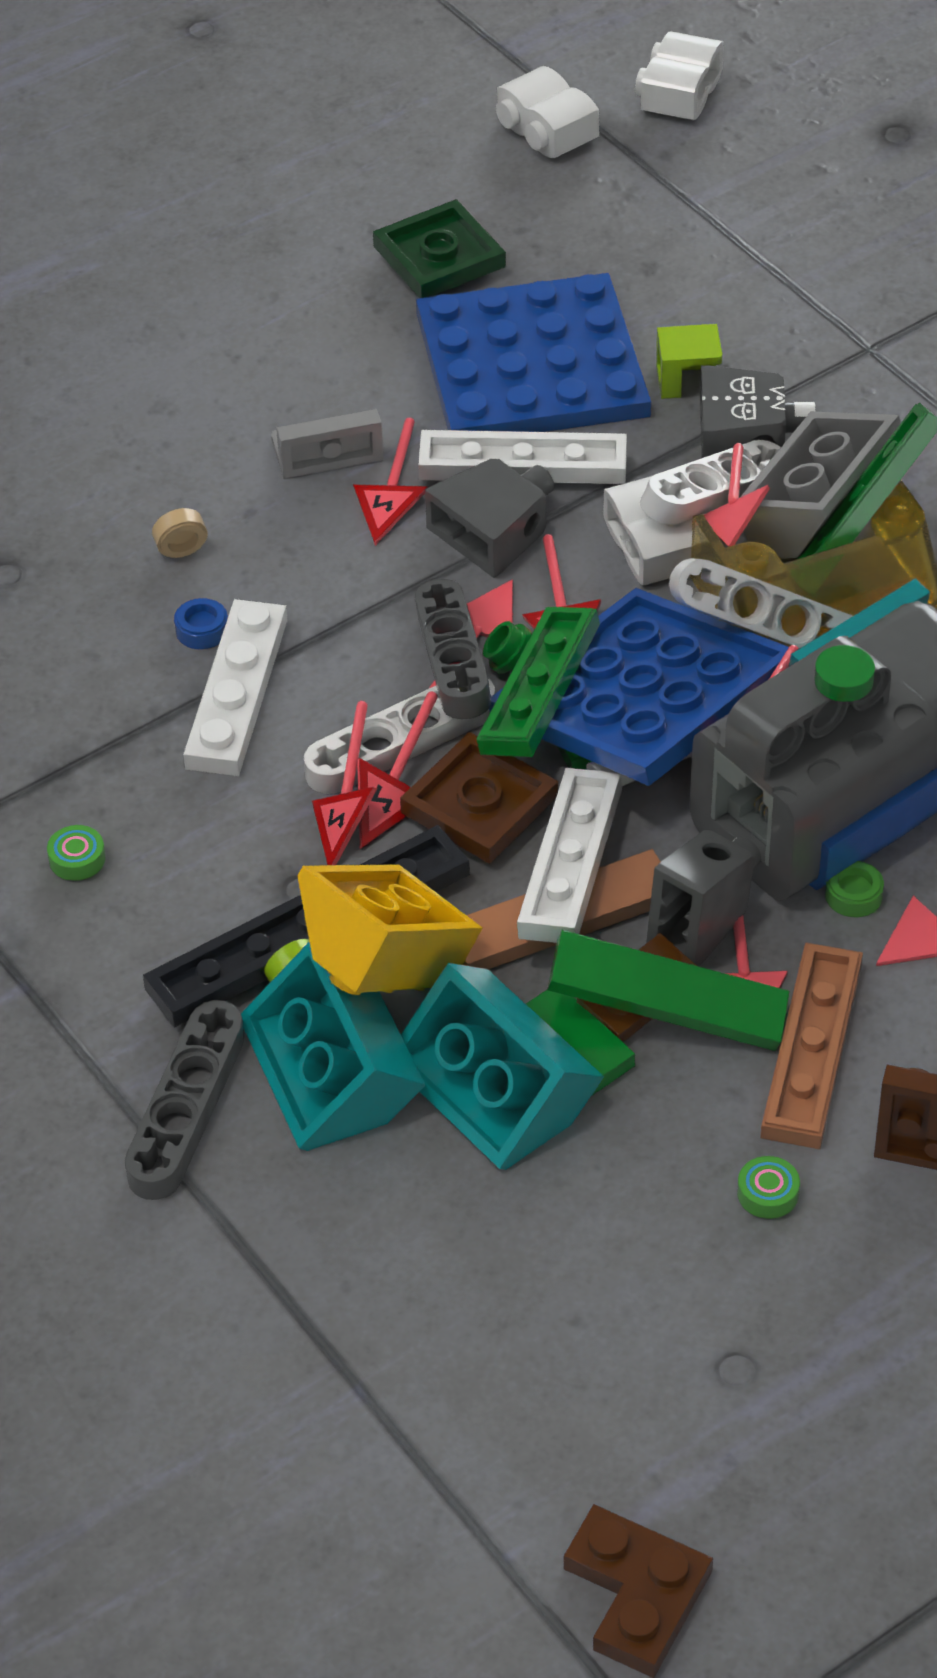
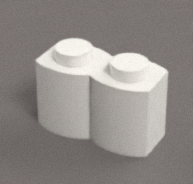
[635,31,723,120]
[496,66,599,158]
[603,476,708,586]

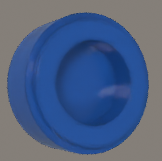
[174,598,228,649]

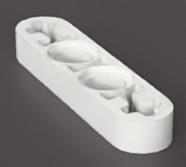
[640,440,781,525]
[669,558,853,649]
[304,679,495,794]

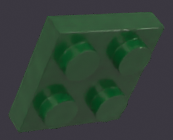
[373,199,506,298]

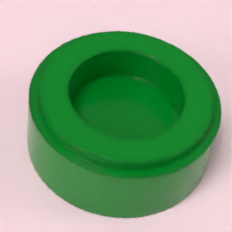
[814,645,875,702]

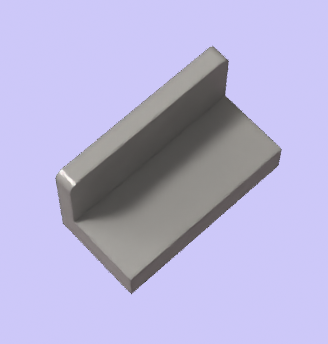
[271,409,383,479]

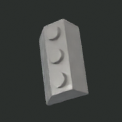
[741,411,901,559]

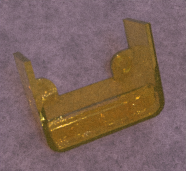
[690,480,937,647]

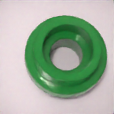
[483,621,532,674]

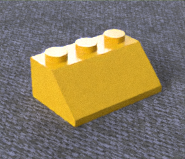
[297,864,483,995]

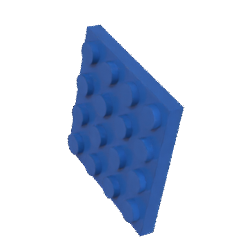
[416,273,651,432]
[489,588,789,786]

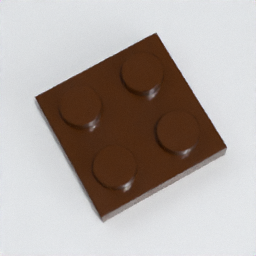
[400,732,558,864]

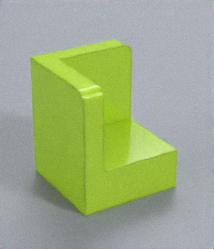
[656,324,722,399]

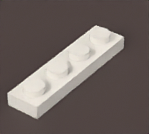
[418,430,627,484]
[183,599,287,776]
[517,768,622,943]

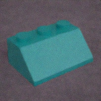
[241,942,426,1151]
[401,963,604,1170]

